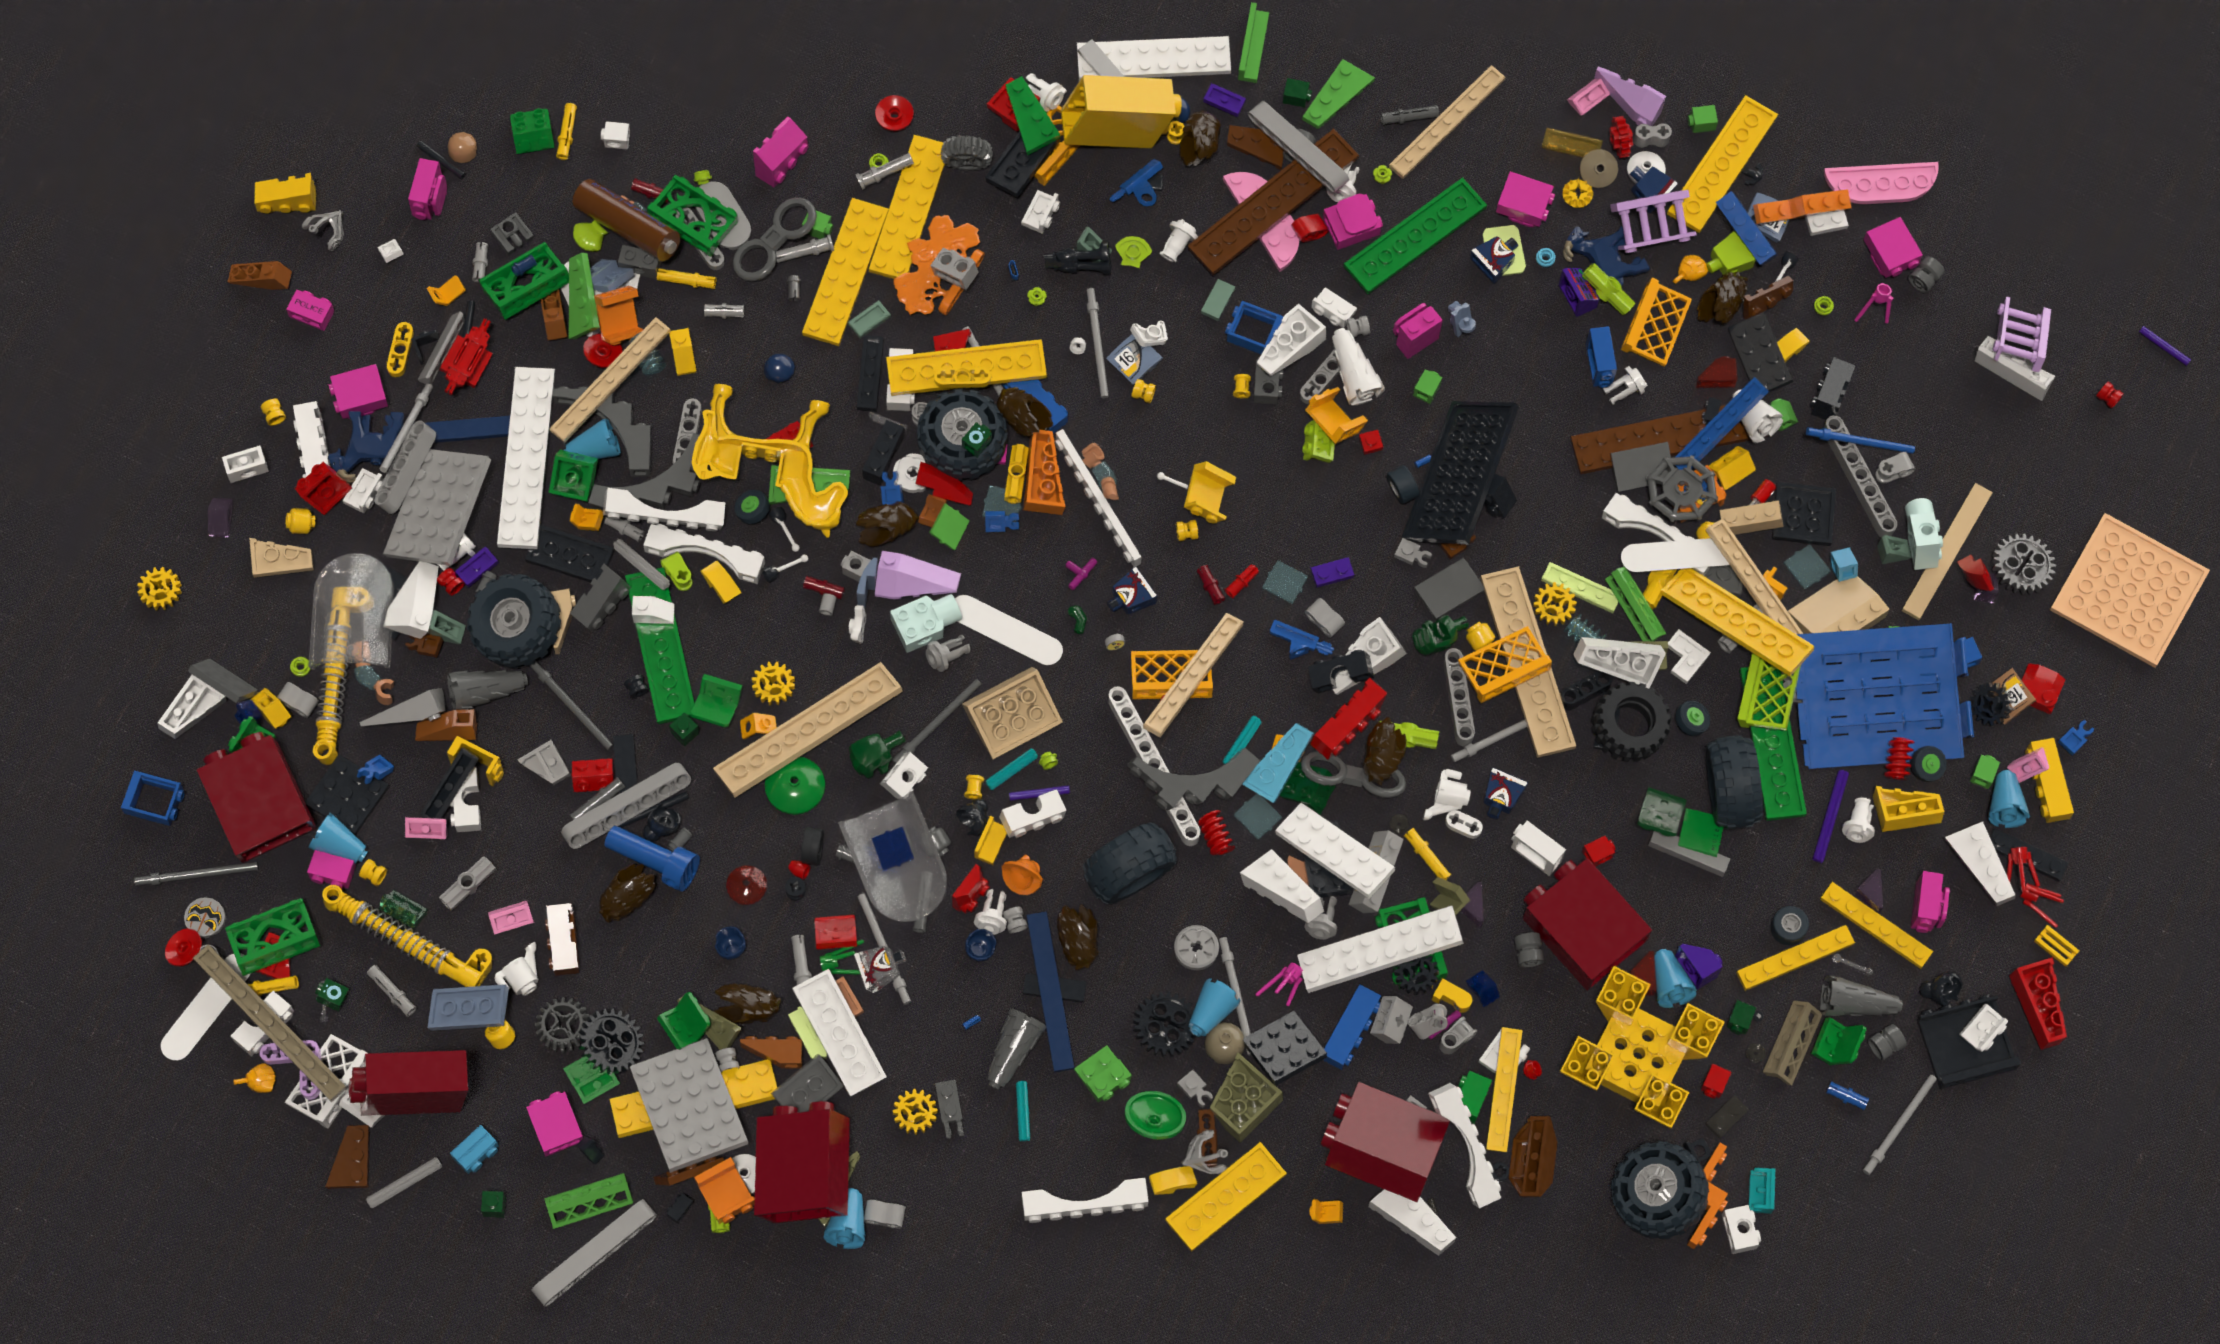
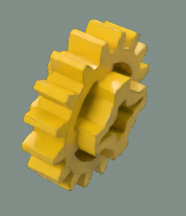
[137,567,182,610]
[1533,582,1577,626]
[752,662,795,705]
[893,1089,938,1135]

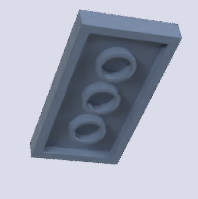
[427,985,509,1031]

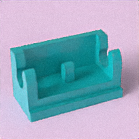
[1749,1168,1775,1214]

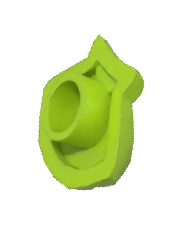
[573,220,608,251]
[1115,236,1152,268]

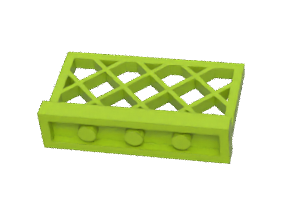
[1738,653,1801,731]

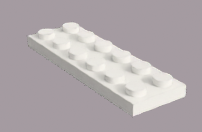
[1275,803,1395,898]
[792,969,887,1097]

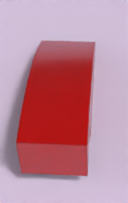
[915,462,973,506]
[1957,554,1994,591]

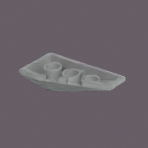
[359,688,445,726]

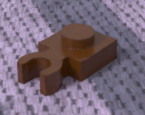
[1439,535,1476,560]
[405,634,443,658]

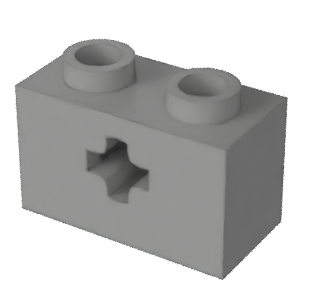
[1370,996,1413,1044]

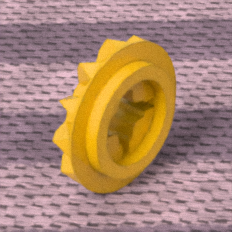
[1562,178,1593,208]

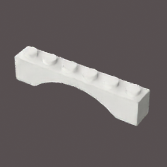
[603,488,725,531]
[1602,493,1711,576]
[644,524,765,584]
[1428,1083,1501,1208]
[1022,1178,1148,1223]

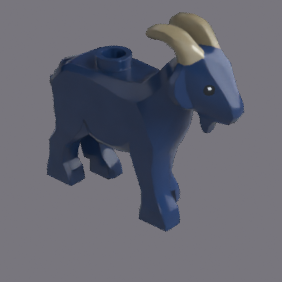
[1563,225,1650,287]
[328,411,404,483]

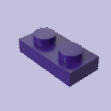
[1203,83,1246,117]
[455,547,499,588]
[1311,557,1354,588]

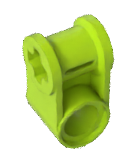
[660,551,693,591]

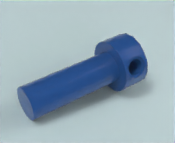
[605,825,700,892]

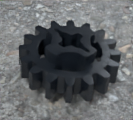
[1970,682,2014,726]
[1394,956,1439,995]

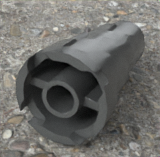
[447,670,528,710]
[1820,975,1903,1016]
[987,1008,1047,1090]

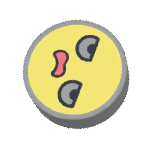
[1104,634,1125,650]

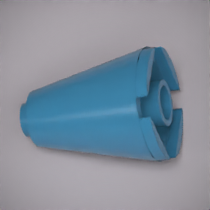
[564,418,621,459]
[1989,770,2030,828]
[309,813,368,864]
[1653,949,1697,1008]
[1189,978,1240,1037]
[824,1188,865,1249]

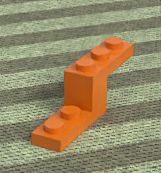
[1753,189,1851,224]
[1687,1142,1728,1249]

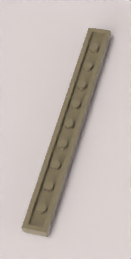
[193,944,347,1102]

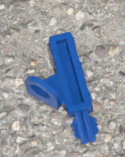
[1109,159,1163,206]
[1270,620,1334,660]

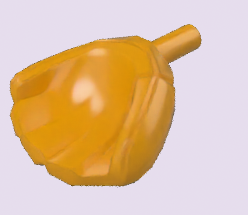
[1673,255,1708,283]
[233,1063,275,1093]

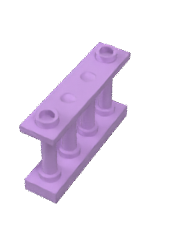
[1610,190,1696,253]
[1992,297,2051,372]

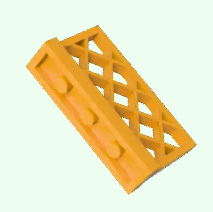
[1034,106,1081,186]
[1621,278,1692,367]
[1458,626,1552,703]
[1131,650,1213,699]

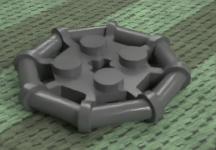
[1646,455,1718,522]

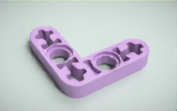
[260,1040,321,1100]

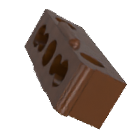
[1197,1109,1217,1167]

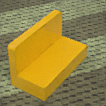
[1709,446,1756,490]
[974,816,1007,865]

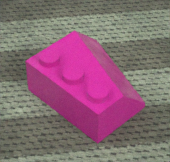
[753,117,808,188]

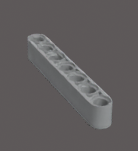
[1248,101,1349,193]
[1823,415,1897,537]
[561,763,691,849]
[531,1199,657,1307]

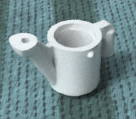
[1423,769,1471,821]
[494,942,539,996]

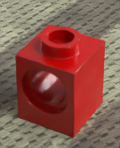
[1582,835,1616,867]
[1701,1064,1731,1099]

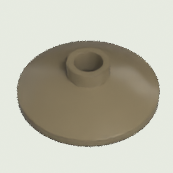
[1580,149,1618,188]

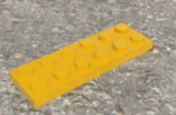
[1165,1142,1287,1252]

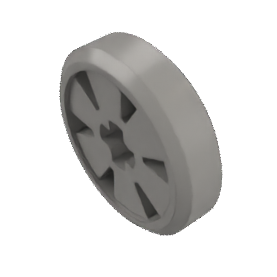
[1174,925,1219,970]

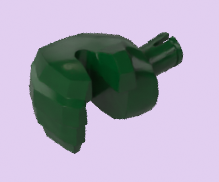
[1412,615,1469,655]
[849,730,906,779]

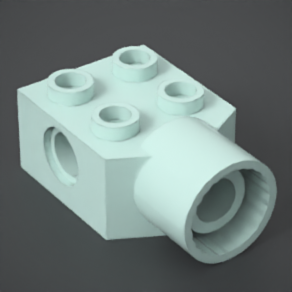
[1905,498,1943,570]
[890,594,962,653]

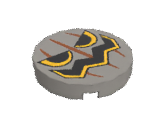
[184,897,226,938]

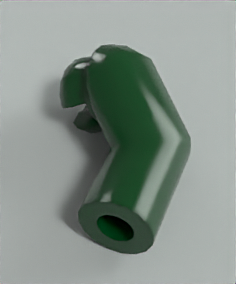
[1068,605,1087,634]

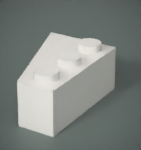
[158,675,226,739]

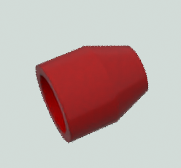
[788,860,811,880]

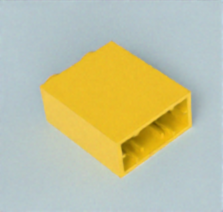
[1061,75,1182,148]

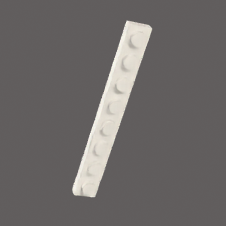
[1054,429,1141,567]

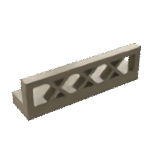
[1763,1001,1822,1085]

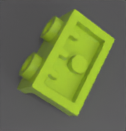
[1302,420,1335,463]

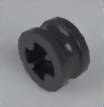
[1491,1162,1509,1183]

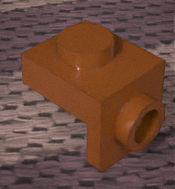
[918,494,946,527]

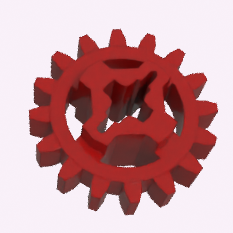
[1609,116,1633,158]

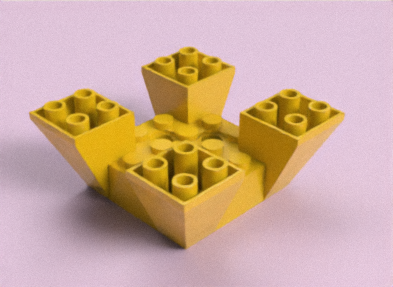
[1560,966,1724,1129]

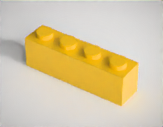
[2026,738,2074,823]

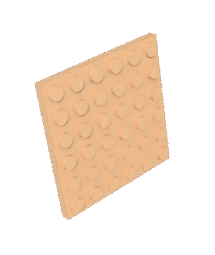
[2050,513,2210,668]

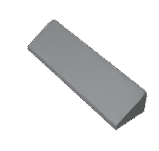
[1078,39,1124,77]
[418,312,465,385]
[1648,831,1730,877]

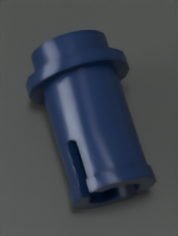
[511,255,537,277]

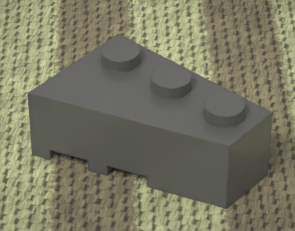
[570,564,631,632]

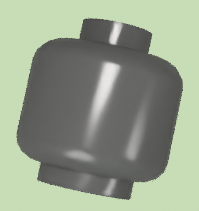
[921,826,951,857]

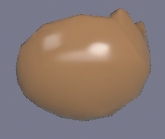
[448,132,477,163]

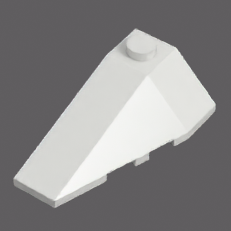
[1257,304,1326,376]
[383,561,439,639]
[1333,617,1407,695]

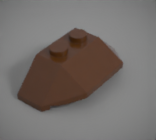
[1509,1116,1557,1197]

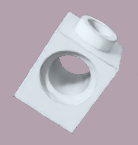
[601,122,630,149]

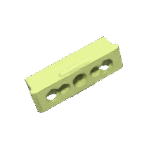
[788,1006,827,1059]

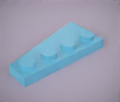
[1243,723,1314,803]

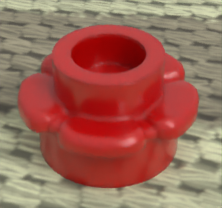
[1523,1060,1542,1080]

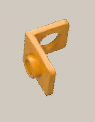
[427,276,465,306]
[740,713,777,739]

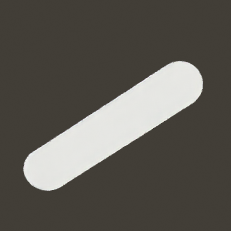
[1621,538,1729,572]
[955,595,1063,665]
[161,954,251,1060]

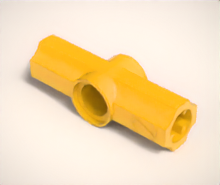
[1004,444,1029,504]
[1643,569,1677,610]

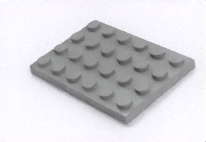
[383,449,491,565]
[630,1038,748,1173]

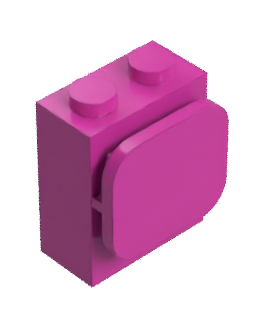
[408,158,447,220]
[1496,171,1555,227]
[1323,194,1383,250]
[1864,217,1923,278]
[1393,303,1443,359]
[328,364,388,419]
[1911,871,1950,933]
[526,1092,583,1157]

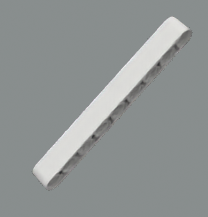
[1108,687,1200,846]

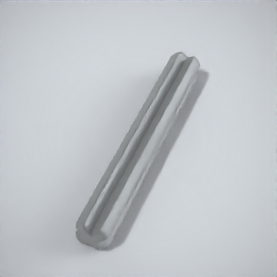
[613,539,670,590]
[366,1157,442,1208]

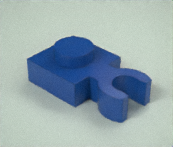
[881,471,903,505]
[985,511,1019,532]
[2058,720,2094,756]
[357,755,394,784]

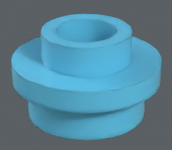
[1536,248,1556,267]

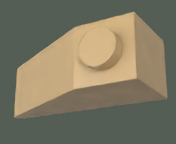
[551,589,576,654]

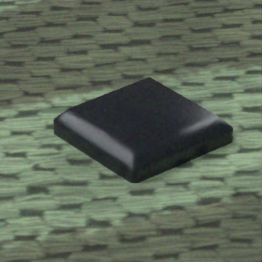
[1147,174,1163,191]

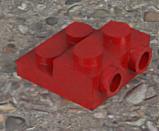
[987,77,1041,131]
[295,461,352,515]

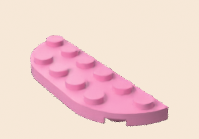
[1823,162,1939,204]
[1223,172,1299,272]

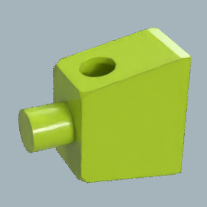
[1706,231,1756,274]

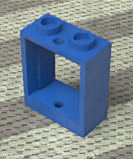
[1225,301,1284,354]
[1586,326,1617,388]
[121,771,185,826]

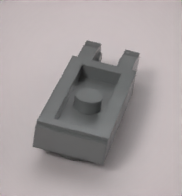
[935,1080,964,1139]

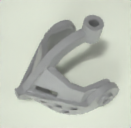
[302,210,344,251]
[1182,1130,1228,1174]

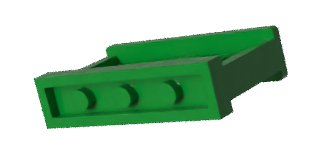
[647,175,738,257]
[479,242,569,320]
[1375,897,1448,990]
[225,898,320,976]

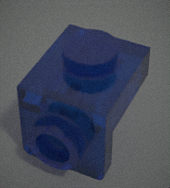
[234,700,262,724]
[1466,970,1500,1007]

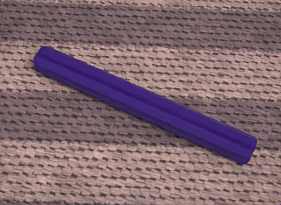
[1813,770,1849,863]

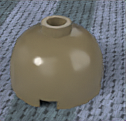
[1204,1022,1245,1064]

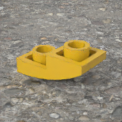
[1777,328,1810,362]
[700,561,741,604]
[1149,1166,1197,1195]

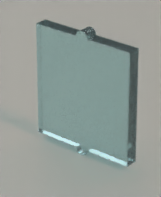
[982,486,1023,522]
[1784,544,1831,589]
[1262,560,1308,604]
[1234,793,1282,839]

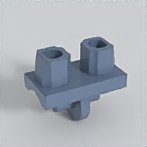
[1448,301,1476,337]

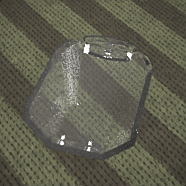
[308,553,394,669]
[838,791,947,922]

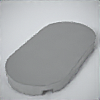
[694,182,751,250]

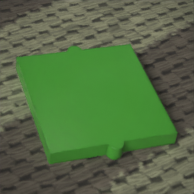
[930,503,969,550]

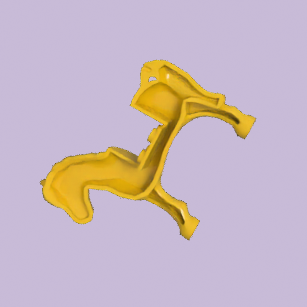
[692,384,848,538]

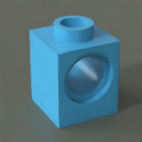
[1831,547,1858,582]

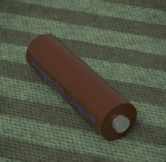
[572,179,680,261]

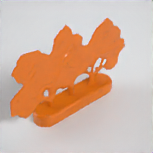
[893,215,985,316]

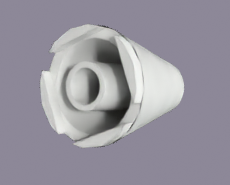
[1733,390,1783,443]

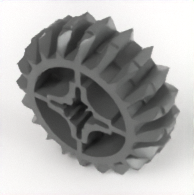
[941,135,993,171]
[535,997,589,1053]

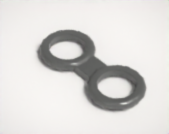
[733,197,817,281]
[1301,751,1406,798]

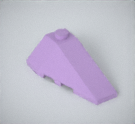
[1594,66,1666,126]
[875,551,961,600]

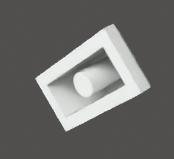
[632,596,674,624]

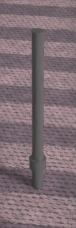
[529,661,614,751]
[892,679,981,764]
[134,862,258,886]

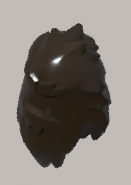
[1179,110,1221,166]
[1697,272,1748,323]
[997,387,1053,436]
[856,501,919,546]
[1362,717,1407,786]
[599,863,655,923]
[1057,905,1099,970]
[713,983,781,1024]

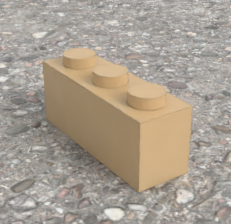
[1720,501,1783,535]

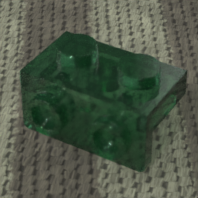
[379,890,428,929]

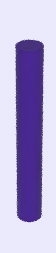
[2139,326,2191,366]
[1009,785,1070,801]

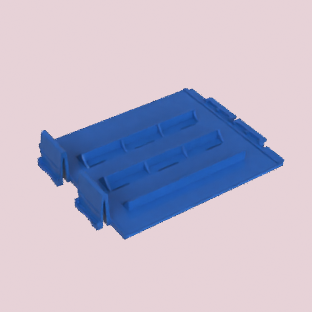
[1796,623,1974,769]

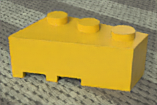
[255,173,316,213]
[1873,786,1944,832]

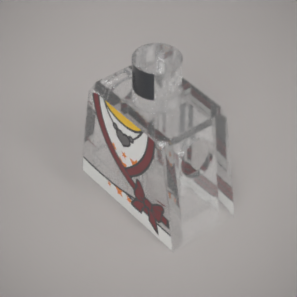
[854,946,906,993]

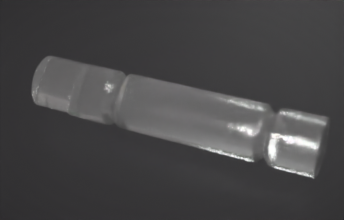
[869,412,908,433]

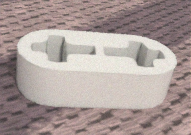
[1445,810,1483,839]

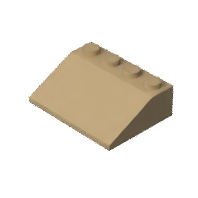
[1788,577,1890,634]
[962,667,1063,759]

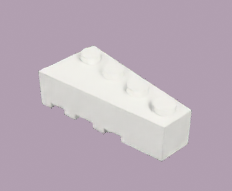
[1945,822,2015,906]
[1240,849,1324,923]
[1368,1189,1456,1256]

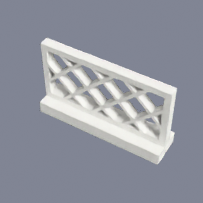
[285,1034,368,1129]

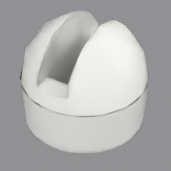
[1070,338,1086,354]

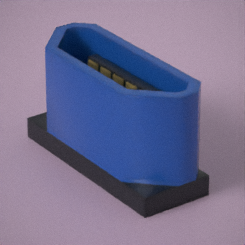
[1007,260,1019,282]

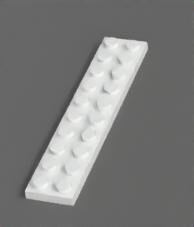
[497,367,555,549]

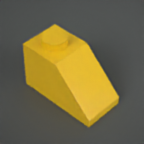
[669,328,697,376]
[250,688,291,729]

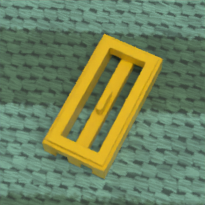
[2034,925,2079,967]

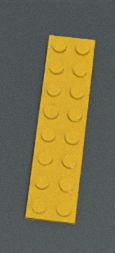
[1667,95,1778,233]
[869,135,945,279]
[802,198,889,346]
[886,339,1047,396]
[1661,568,1814,676]
[610,1059,777,1138]

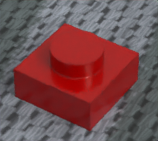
[1359,430,1383,455]

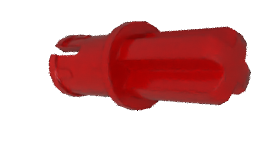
[1224,564,1259,599]

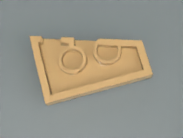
[250,538,313,577]

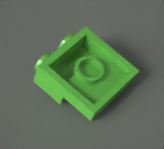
[1074,1045,1132,1103]

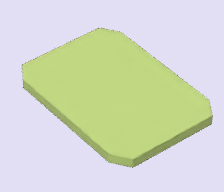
[1482,225,1526,276]

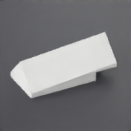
[1975,336,2055,401]

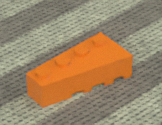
[1023,430,1065,515]

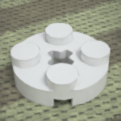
[893,453,926,493]

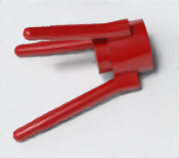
[2007,847,2040,892]
[2021,883,2064,928]

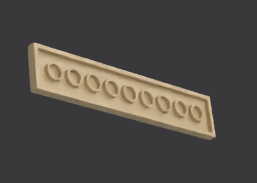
[1480,566,1576,758]
[713,662,903,798]

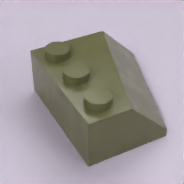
[1210,1053,1283,1143]

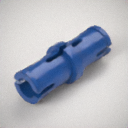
[1826,1081,1869,1110]

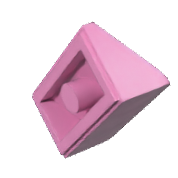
[1567,78,1610,116]
[2007,747,2049,783]
[405,817,447,839]
[488,901,534,935]

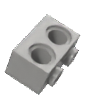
[930,248,979,290]

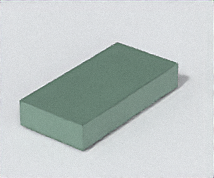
[1201,279,1235,321]
[848,300,891,339]

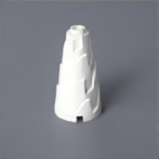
[1332,328,1385,405]

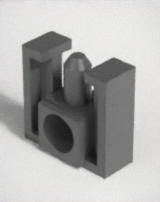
[491,212,534,256]

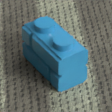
[450,1125,499,1174]

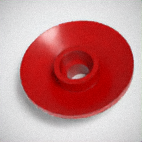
[875,95,914,131]
[583,334,622,367]
[165,929,202,966]

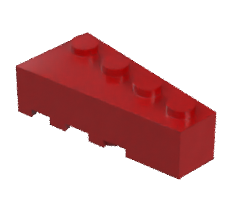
[1310,678,1387,760]
[2009,957,2067,1050]

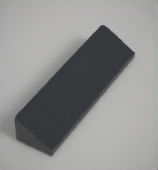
[420,747,479,819]

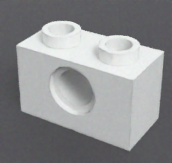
[222,446,269,483]
[880,752,928,799]
[1722,1205,1761,1254]

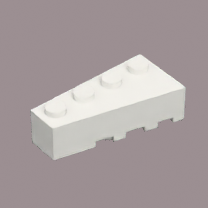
[293,401,330,478]
[1573,637,1666,689]

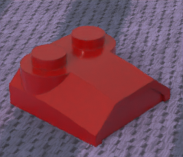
[2022,663,2066,714]
[952,864,990,914]

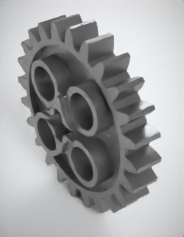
[1991,534,2056,594]

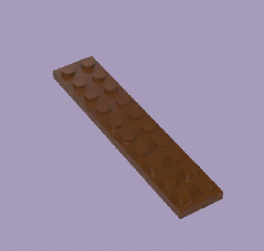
[1188,129,1359,275]
[1570,405,1769,474]

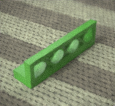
[1238,2,1269,83]
[1605,566,1666,641]
[544,1173,633,1229]

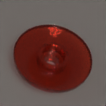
[726,865,767,905]

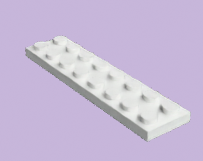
[1077,36,1231,81]
[1297,906,1464,993]

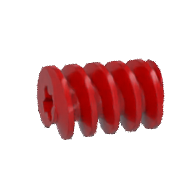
[1884,737,1915,780]
[1198,810,1235,855]

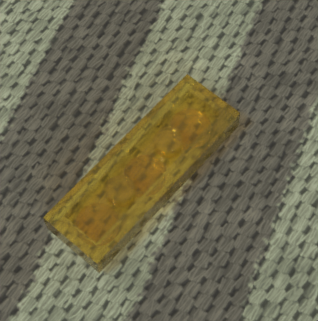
[1542,128,1603,157]

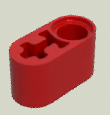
[1291,214,1329,242]

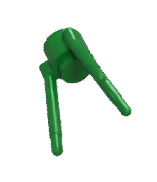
[820,940,864,975]

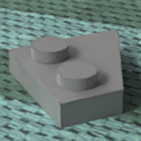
[518,740,571,785]

